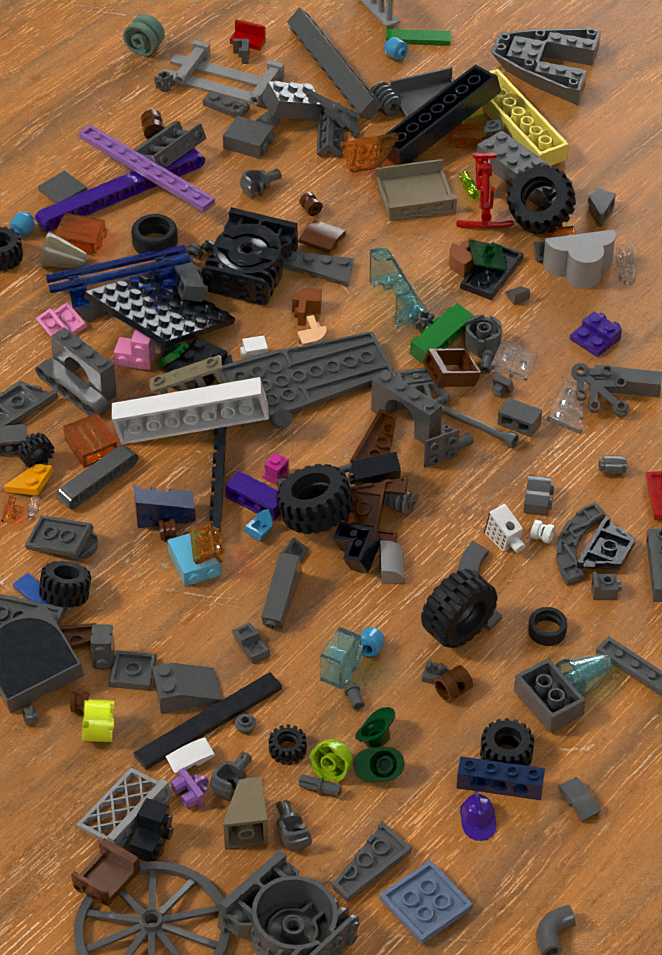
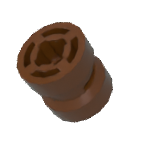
[299,192,323,216]

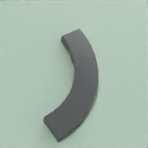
[556,502,605,586]
[458,541,502,631]

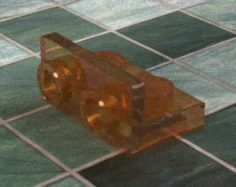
[190,522,224,565]

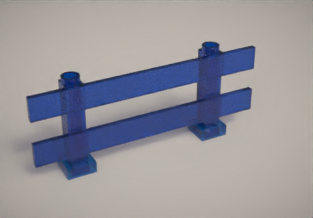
[45,245,191,308]

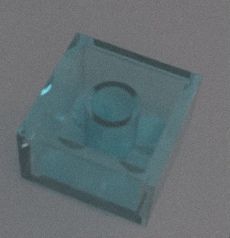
[320,627,363,689]

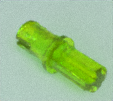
[459,171,479,199]

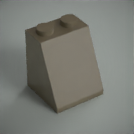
[223,777,268,849]

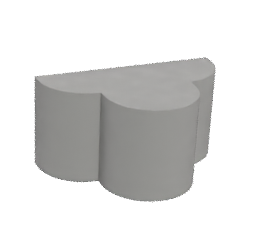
[543,229,616,289]

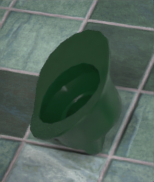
[355,707,395,748]
[353,747,405,782]

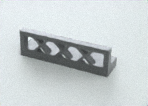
[317,107,344,158]

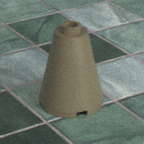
[39,232,90,270]

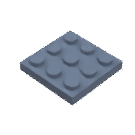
[379,860,473,944]

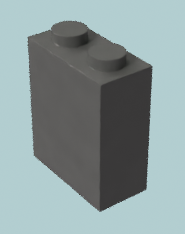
[223,116,275,159]

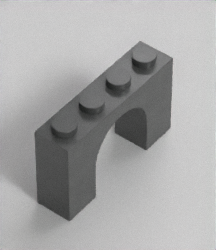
[50,327,117,401]
[371,370,442,444]

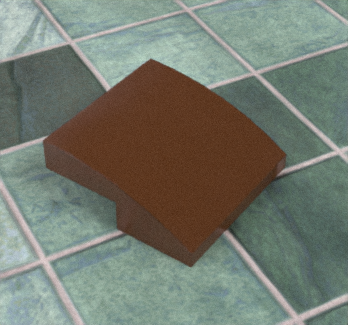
[298,220,346,253]

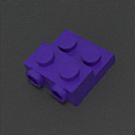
[570,311,622,357]

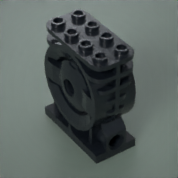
[201,207,298,305]

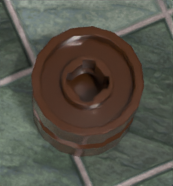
[141,109,165,139]
[434,665,473,702]

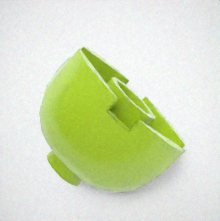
[309,739,352,782]

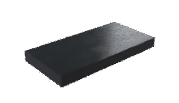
[460,242,524,301]

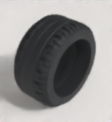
[131,214,178,258]

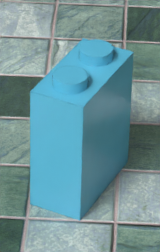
[167,529,222,586]

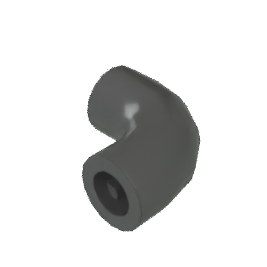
[536,905,576,955]

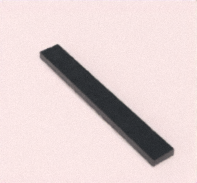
[134,672,282,770]

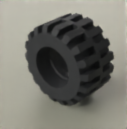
[0,226,23,271]
[39,561,91,608]
[480,718,534,766]

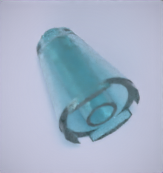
[556,654,612,696]

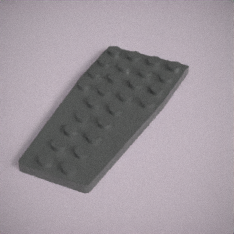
[220,332,393,427]

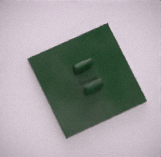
[468,239,507,271]

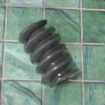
[370,81,401,116]
[380,479,419,515]

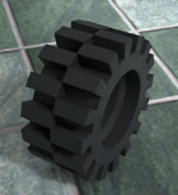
[17,433,55,468]
[269,724,307,765]

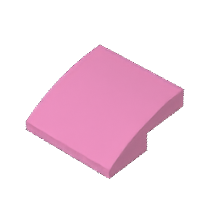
[36,302,87,336]

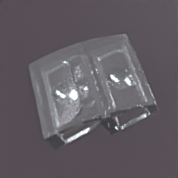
[491,340,538,381]

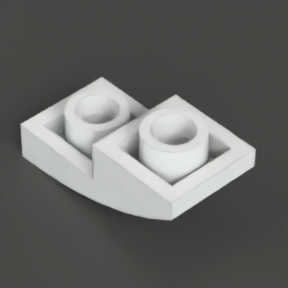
[165,737,215,776]

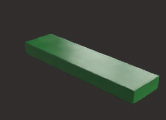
[386,29,451,45]

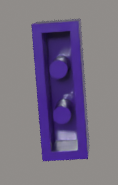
[225,471,281,522]

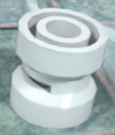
[530,520,556,544]

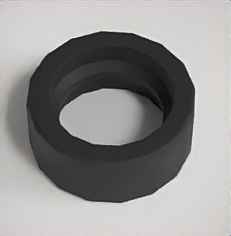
[528,607,567,646]

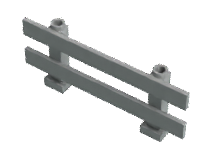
[163,40,285,108]

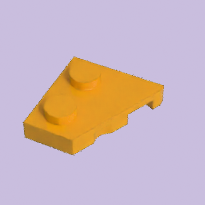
[4,464,54,495]

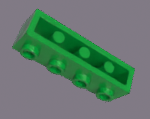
[409,303,474,365]

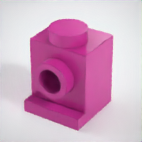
[262,453,289,486]

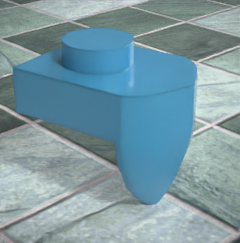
[244,509,273,541]

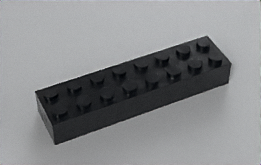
[377,64,501,165]

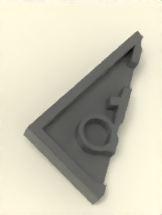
[306,89,360,138]

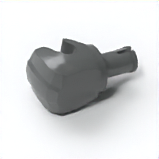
[240,168,282,198]
[210,751,252,801]
[276,800,312,851]

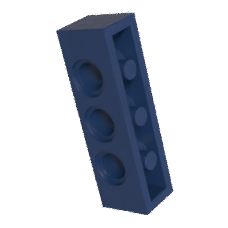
[457,756,545,801]

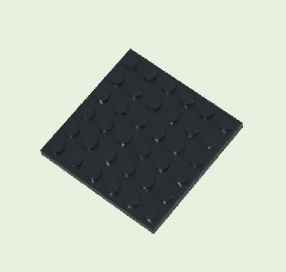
[84,270,235,347]

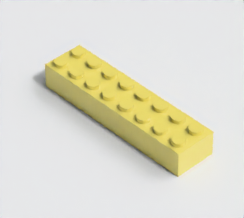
[481,69,569,165]

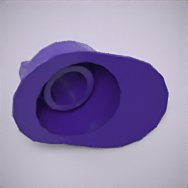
[460,791,496,841]

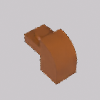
[449,237,476,278]
[292,288,322,326]

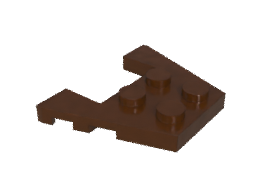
[341,476,409,543]

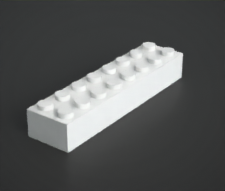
[112,377,269,445]

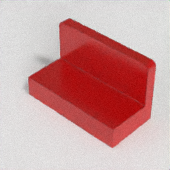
[230,19,266,51]

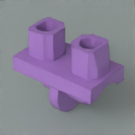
[171,768,209,809]

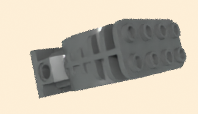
[218,849,360,955]

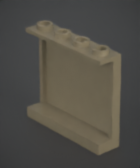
[376,159,457,221]

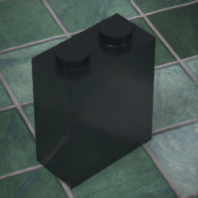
[348,452,401,486]

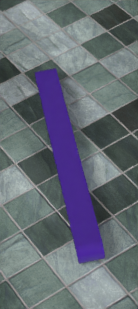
[35,147,205,232]

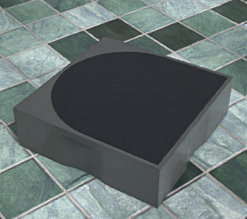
[0,603,84,714]

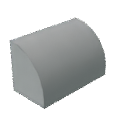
[380,541,405,584]

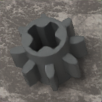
[154,71,175,92]
[413,311,435,333]

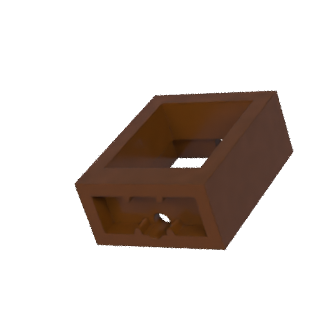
[423,348,481,387]

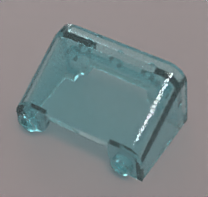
[370,247,427,327]

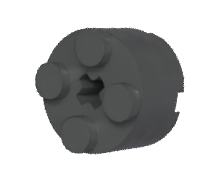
[465,315,502,358]

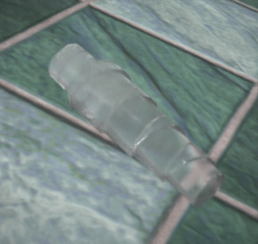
[27,493,40,520]

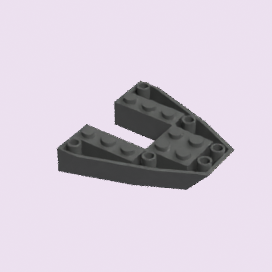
[491,28,601,105]

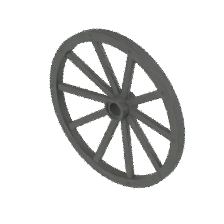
[74,861,230,955]

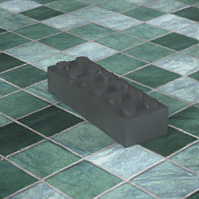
[477,131,573,206]

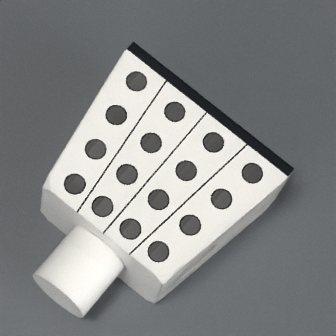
[484,504,525,553]

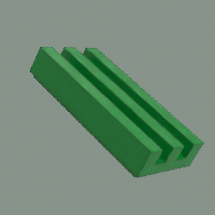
[157,342,189,368]

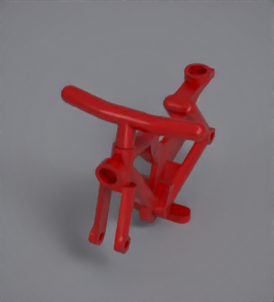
[456,153,514,228]

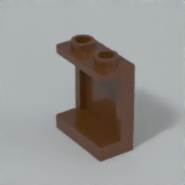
[71,838,141,907]

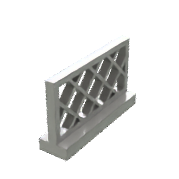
[76,768,172,848]

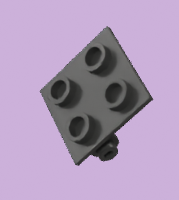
[423,424,460,468]

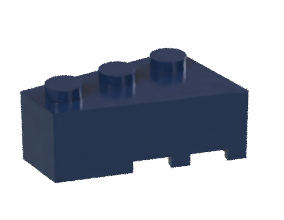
[133,485,196,528]

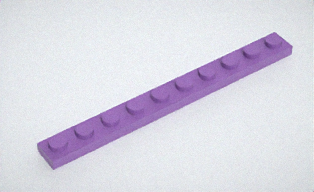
[79,125,215,212]

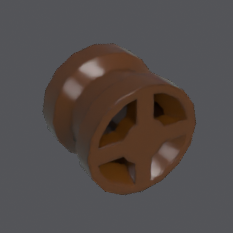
[159,519,176,539]
[70,692,89,712]

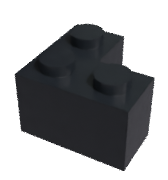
[333,522,382,573]
[129,798,174,862]

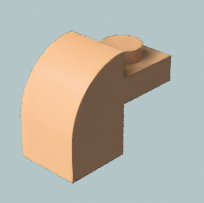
[298,315,326,346]

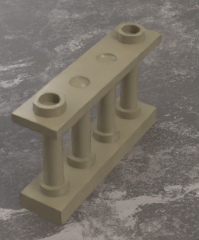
[150,355,234,394]

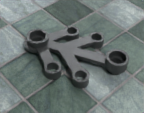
[571,363,629,417]

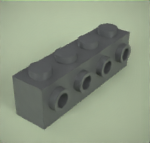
[646,528,662,602]

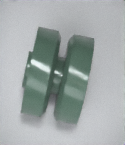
[123,14,165,56]

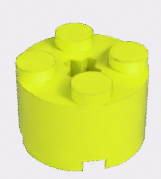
[82,699,114,742]

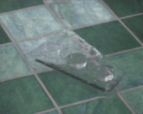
[547,378,584,435]

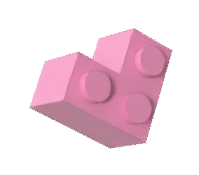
[114,329,156,370]

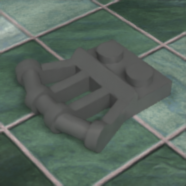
[396,367,450,410]

